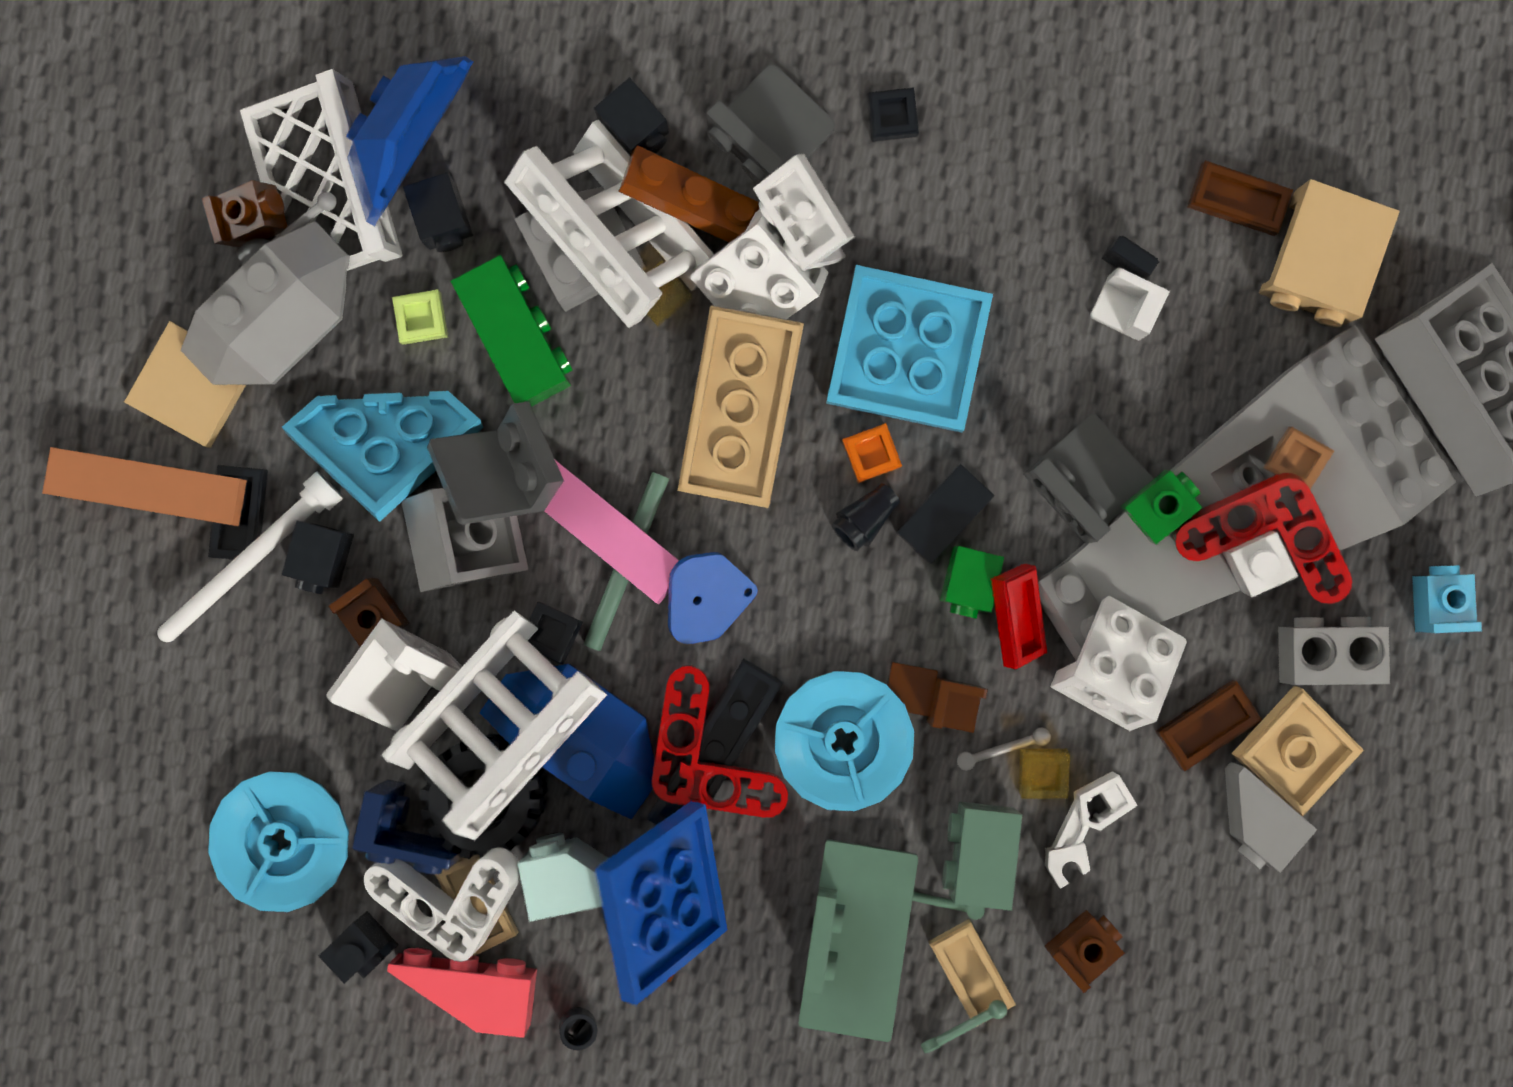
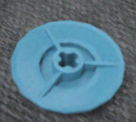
[775,671,914,811]
[208,771,349,912]

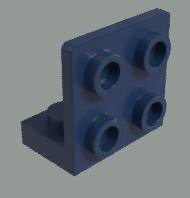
[352,779,462,874]

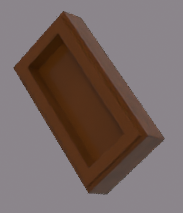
[1187,160,1293,236]
[1155,680,1262,771]

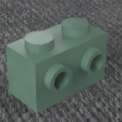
[942,801,1022,911]

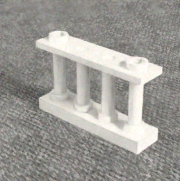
[504,119,714,328]
[382,610,607,840]

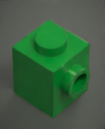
[1120,470,1202,545]
[940,546,1004,619]

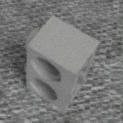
[1278,617,1390,685]

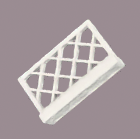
[240,69,403,271]

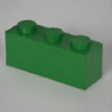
[450,255,573,407]

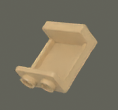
[1259,179,1400,327]

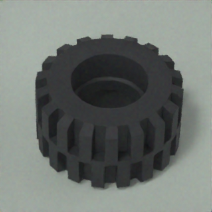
[420,734,548,859]

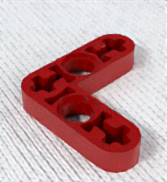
[1173,473,1353,604]
[652,665,788,818]

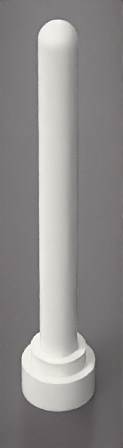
[157,471,343,642]

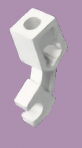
[1045,771,1138,889]

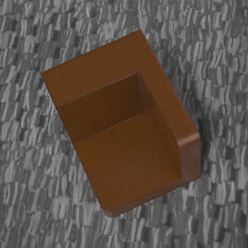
[926,677,988,733]

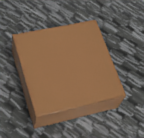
[1263,427,1334,490]

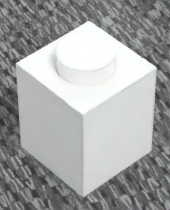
[1222,531,1298,597]

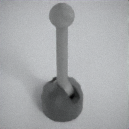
[236,192,336,265]

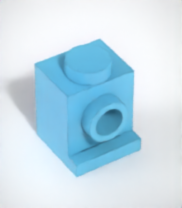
[1412,565,1482,633]

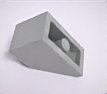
[1225,762,1317,873]

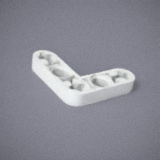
[364,847,521,962]

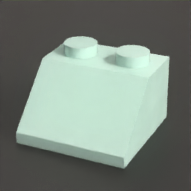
[518,833,609,922]

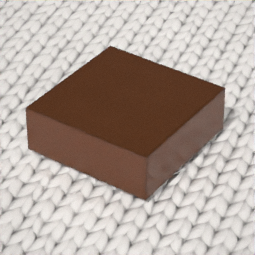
[887,661,938,717]

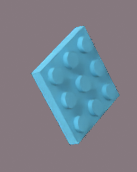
[826,265,993,433]

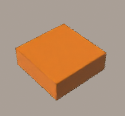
[842,423,902,483]

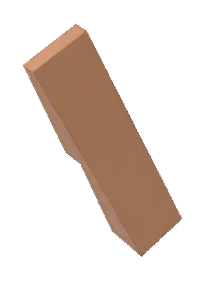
[42,447,247,526]

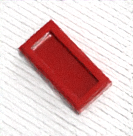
[991,563,1047,670]

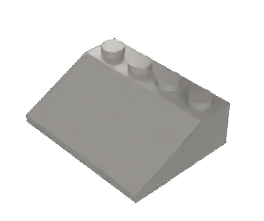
[1375,263,1513,497]

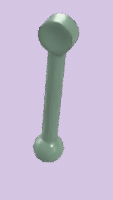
[912,892,985,920]
[921,1000,1007,1054]

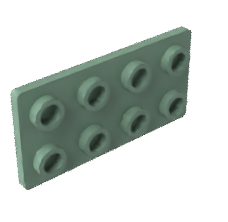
[798,839,918,1042]

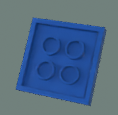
[595,801,728,1005]

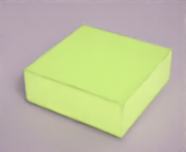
[392,289,448,345]

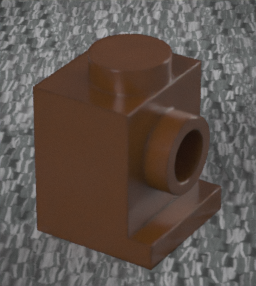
[202,180,288,247]
[328,578,410,647]
[1044,910,1125,993]

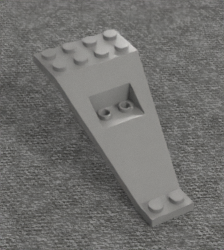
[1038,325,1456,661]

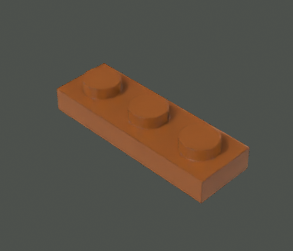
[618,145,760,243]

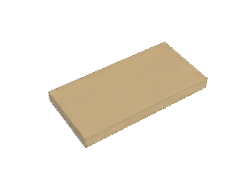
[677,305,804,508]

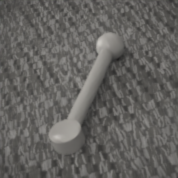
[957,727,1051,771]

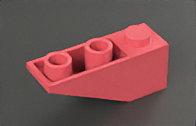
[387,948,537,1038]

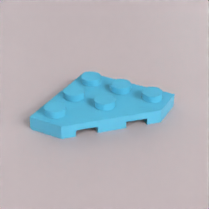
[282,391,483,522]

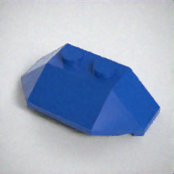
[346,56,474,227]
[479,663,655,819]

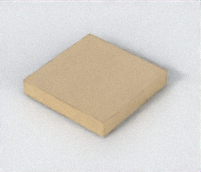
[124,321,246,448]
[1231,685,1364,817]

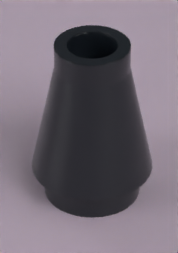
[831,483,900,551]

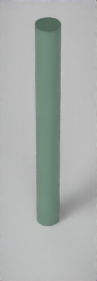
[583,472,669,651]

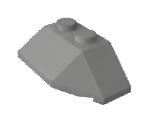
[181,221,350,385]

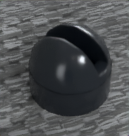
[559,1007,598,1050]

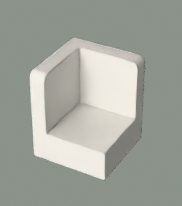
[1090,268,1170,341]

